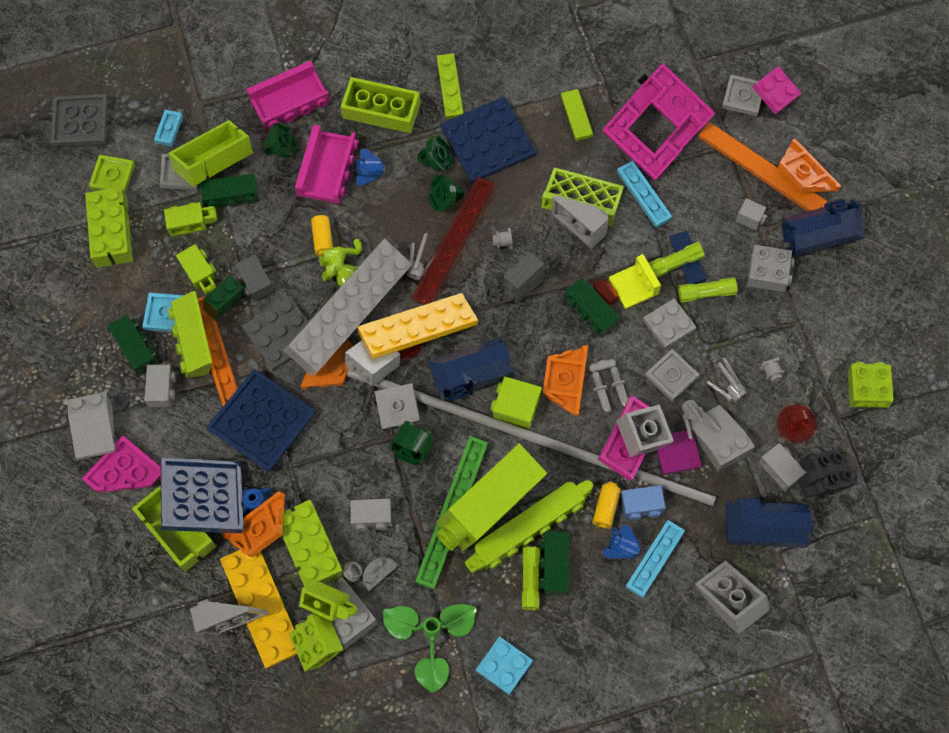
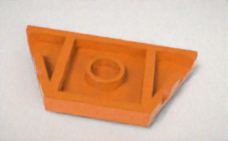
[778,139,841,192]
[301,339,353,390]
[542,345,588,417]
[222,491,285,558]

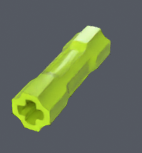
[649,241,705,278]
[678,277,738,303]
[522,547,540,610]

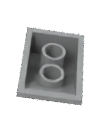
[552,195,609,249]
[67,392,115,460]
[689,405,755,472]
[695,560,769,634]
[330,577,378,649]
[190,600,269,635]

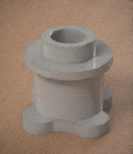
[492,228,513,249]
[760,357,785,383]

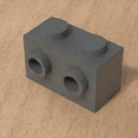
[235,254,274,301]

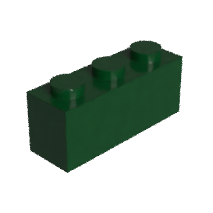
[200,173,259,209]
[565,277,620,338]
[107,314,158,377]
[540,531,569,596]

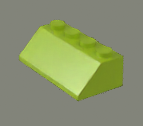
[167,291,212,379]

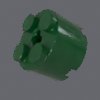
[388,421,434,465]

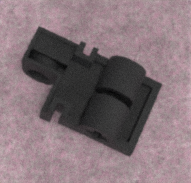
[797,449,857,498]

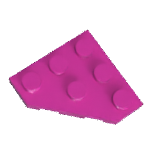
[82,436,160,493]

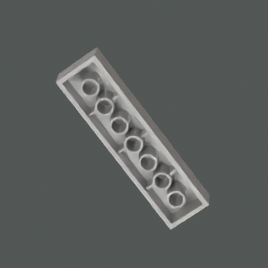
[283,239,412,376]

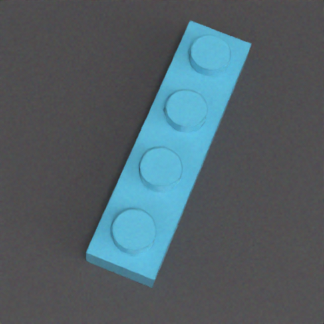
[617,161,672,228]
[625,520,685,599]

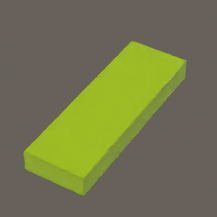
[561,89,593,141]

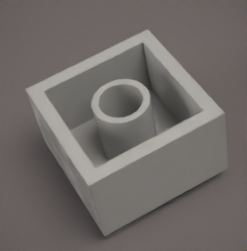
[616,405,674,458]

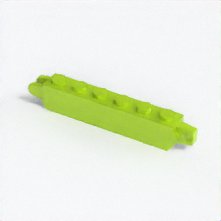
[465,480,593,574]

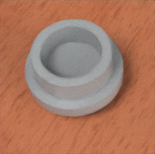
[343,562,362,582]

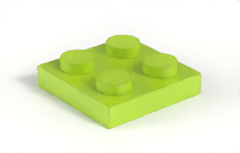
[89,155,135,194]

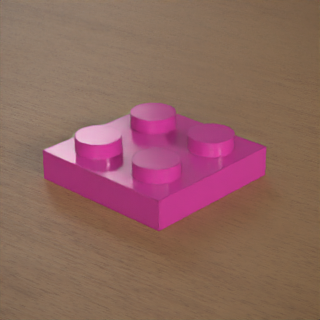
[752,66,801,114]

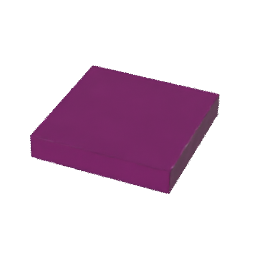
[656,429,702,476]

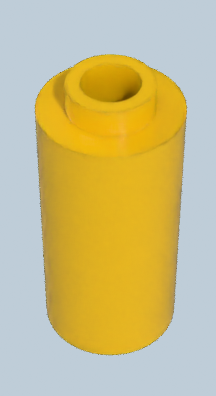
[311,215,333,256]
[592,482,621,529]

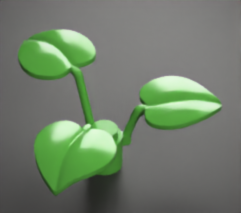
[383,604,477,693]

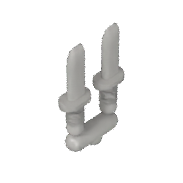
[589,359,628,412]

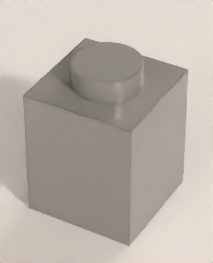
[736,199,767,230]

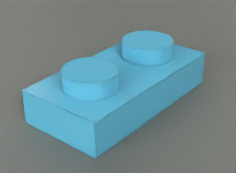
[154,110,183,147]

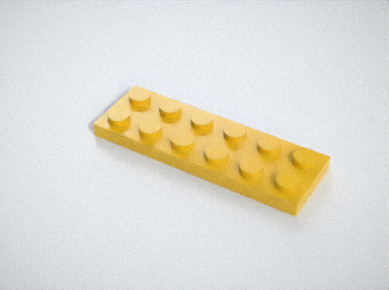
[358,293,478,359]
[220,550,297,669]

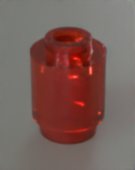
[593,278,619,306]

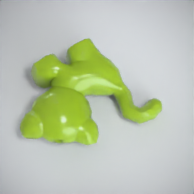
[319,239,362,286]

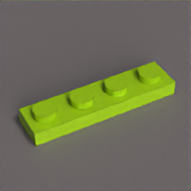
[437,53,463,120]

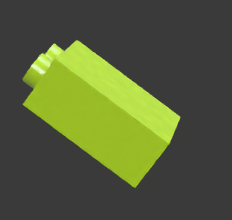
[436,444,547,551]

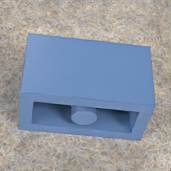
[621,485,665,520]

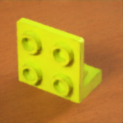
[609,254,661,309]

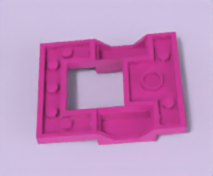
[601,63,715,180]

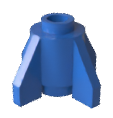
[355,149,385,185]
[242,488,272,518]
[602,524,640,559]

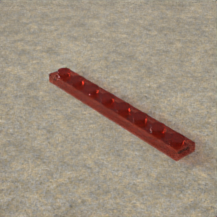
[412,177,495,305]

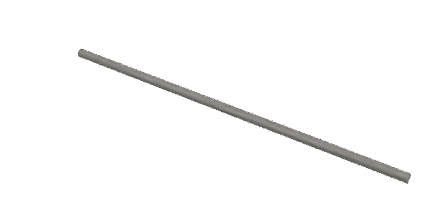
[347,370,716,506]

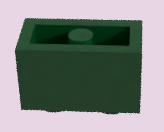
[203,276,244,321]

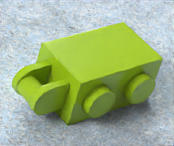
[164,202,217,237]
[176,244,217,295]
[299,581,357,621]

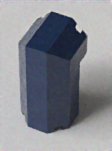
[781,199,865,257]
[428,337,514,401]
[725,498,812,548]

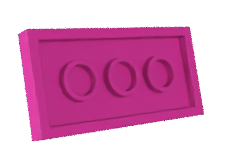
[597,395,649,481]

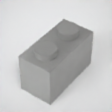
[144,365,177,408]
[759,443,807,492]
[350,499,392,531]

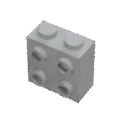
[747,245,794,292]
[345,341,400,386]

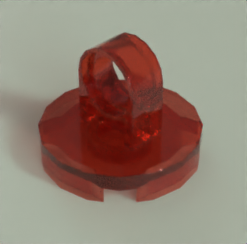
[776,404,817,444]

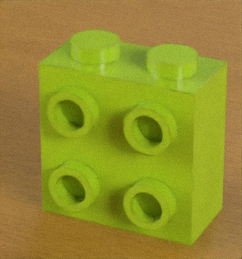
[848,362,893,408]
[490,376,542,428]
[289,613,344,671]

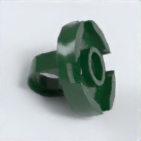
[263,122,298,158]
[417,135,453,172]
[429,175,465,212]

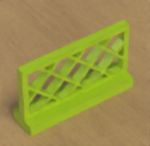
[541,167,624,227]

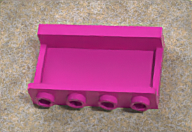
[246,60,331,131]
[295,125,359,204]

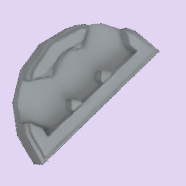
[363,557,399,592]

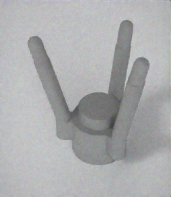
[406,233,439,280]
[707,357,747,402]
[682,400,720,439]

